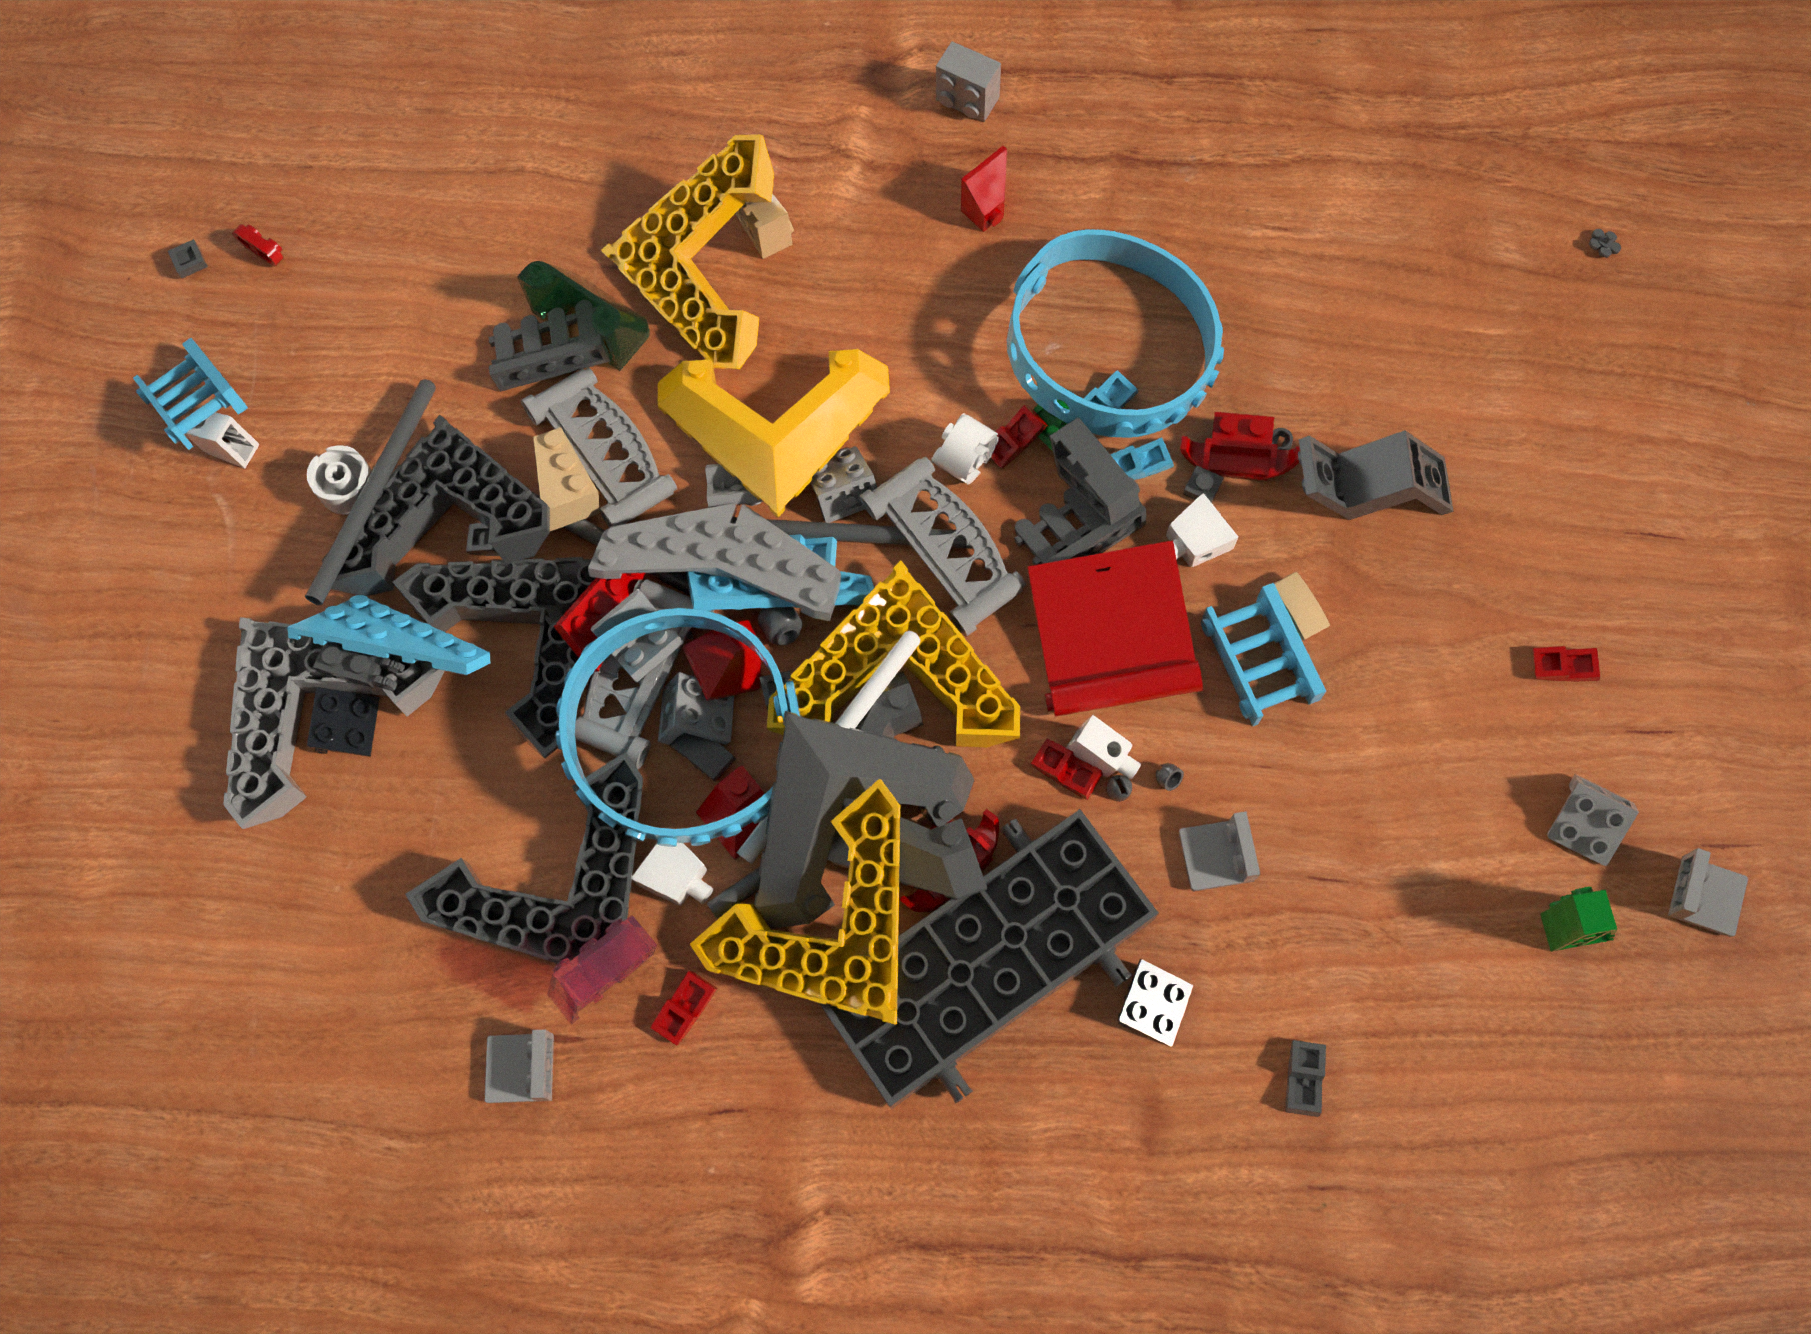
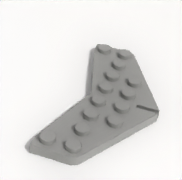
[588,502,841,621]

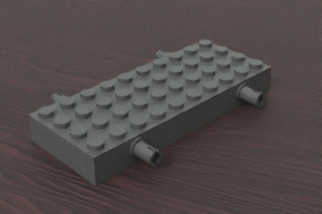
[819,809,1159,1110]

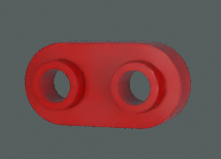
[232,224,283,267]

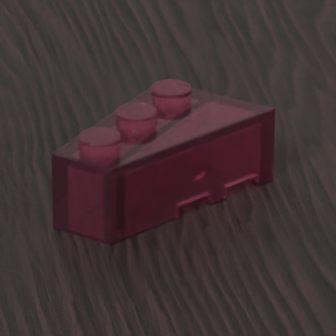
[547,915,657,1025]

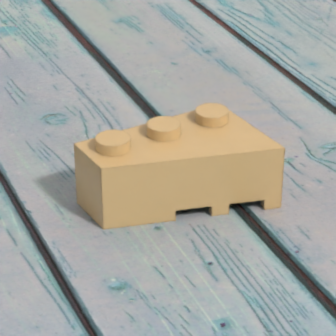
[735,193,794,259]
[533,427,599,531]

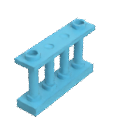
[133,338,248,450]
[1201,583,1326,726]

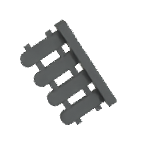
[488,300,611,392]
[1014,488,1146,565]

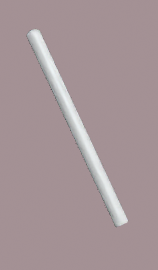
[737,631,920,864]

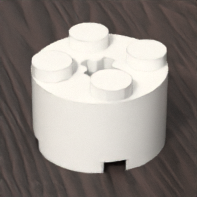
[931,413,999,485]
[307,445,372,514]

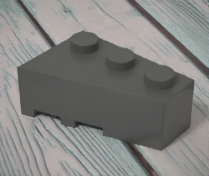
[1050,417,1140,525]

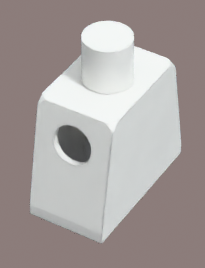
[185,409,259,468]
[1166,493,1238,567]
[1066,715,1141,780]
[632,843,713,906]

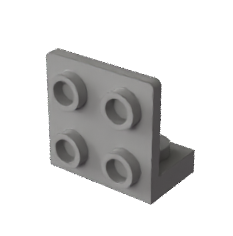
[810,446,877,523]
[591,589,684,683]
[658,672,734,745]
[1547,774,1639,866]
[1179,812,1260,891]
[1668,848,1748,937]
[485,1029,554,1103]

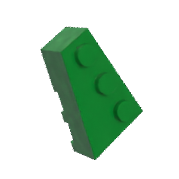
[1540,887,1617,952]

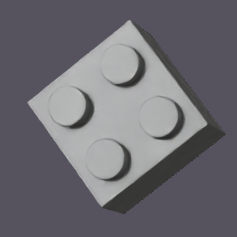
[936,41,1001,122]

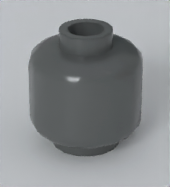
[757,607,802,645]

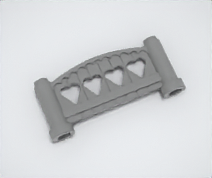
[521,367,677,528]
[859,456,1026,637]
[575,579,715,769]

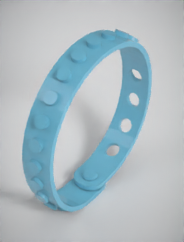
[1006,229,1224,438]
[556,608,801,847]

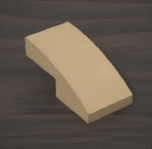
[1274,572,1331,640]

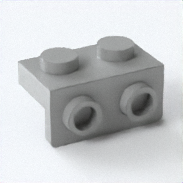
[705,464,763,507]

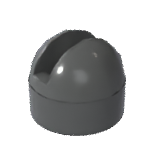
[1272,428,1293,450]
[1156,763,1184,791]
[1106,775,1132,802]

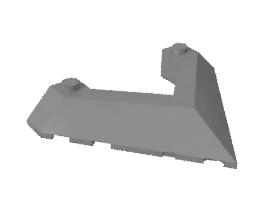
[223,617,445,829]

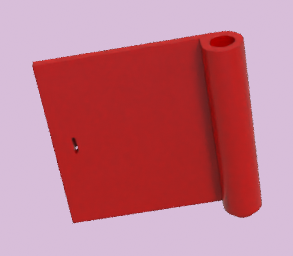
[1027,540,1203,717]

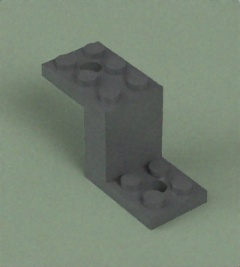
[1298,430,1454,520]

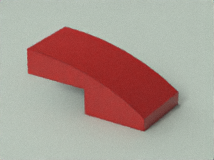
[991,405,1048,468]
[1533,646,1600,682]
[1031,738,1103,800]
[650,971,718,1046]

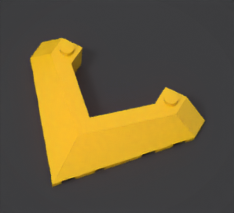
[601,134,774,370]
[658,349,890,518]
[767,560,1020,748]
[690,779,900,1025]

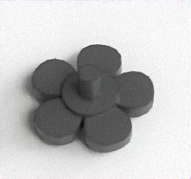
[1589,229,1621,258]

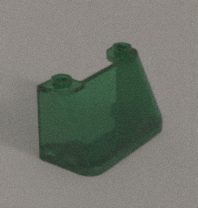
[517,261,650,371]

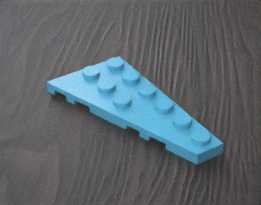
[686,571,874,611]
[287,595,490,675]

